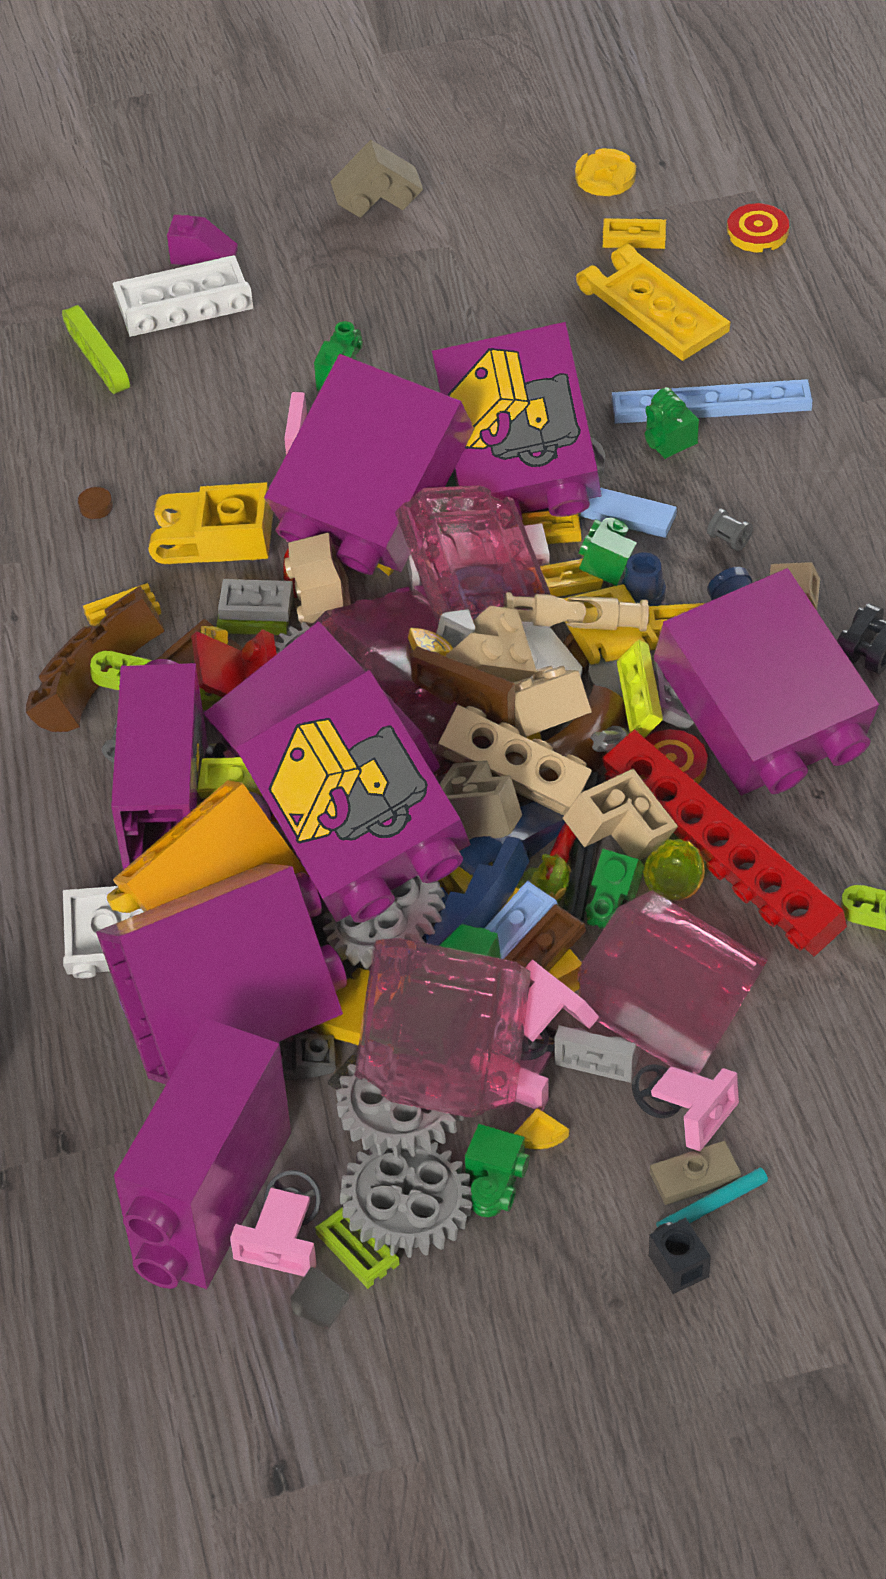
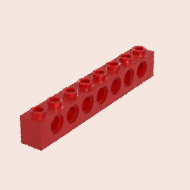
[602,729,847,957]

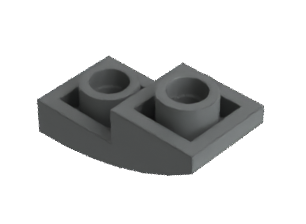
[277,1033,336,1081]

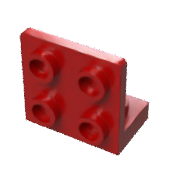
[191,629,277,698]

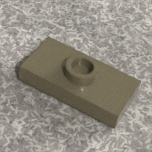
[650,1141,741,1205]

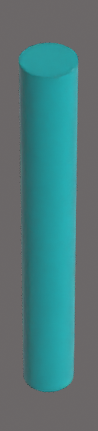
[656,1167,768,1227]

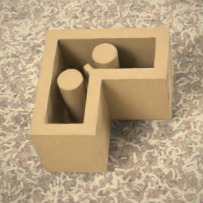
[285,533,353,630]
[446,606,537,683]
[514,666,592,737]
[563,769,678,860]

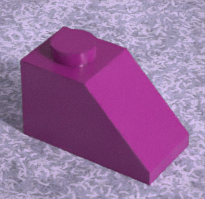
[167,215,238,265]

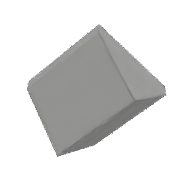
[436,609,475,648]

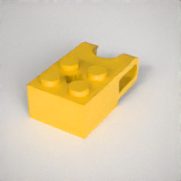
[148,482,273,564]

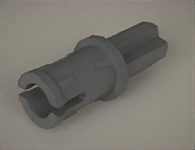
[591,726,630,752]

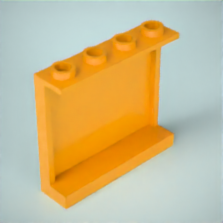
[113,780,318,912]

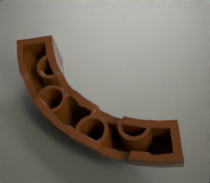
[26,586,165,732]
[506,684,627,803]

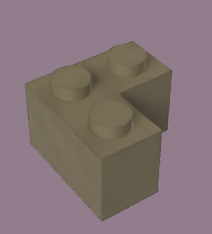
[330,139,423,218]
[439,760,522,840]

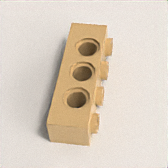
[436,705,592,816]

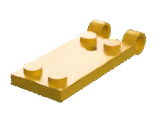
[576,244,730,361]

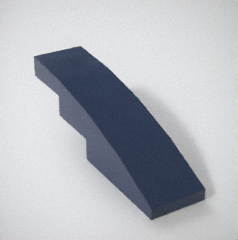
[459,801,565,876]
[421,836,530,960]

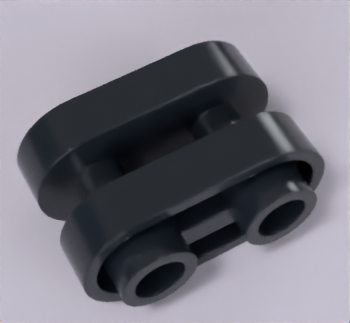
[837,603,886,674]

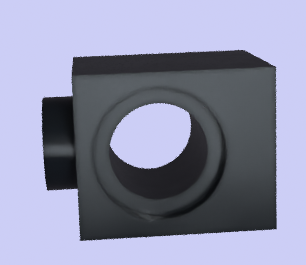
[648,1218,711,1294]

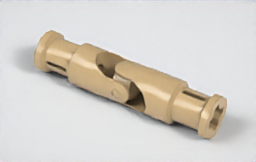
[503,592,649,632]

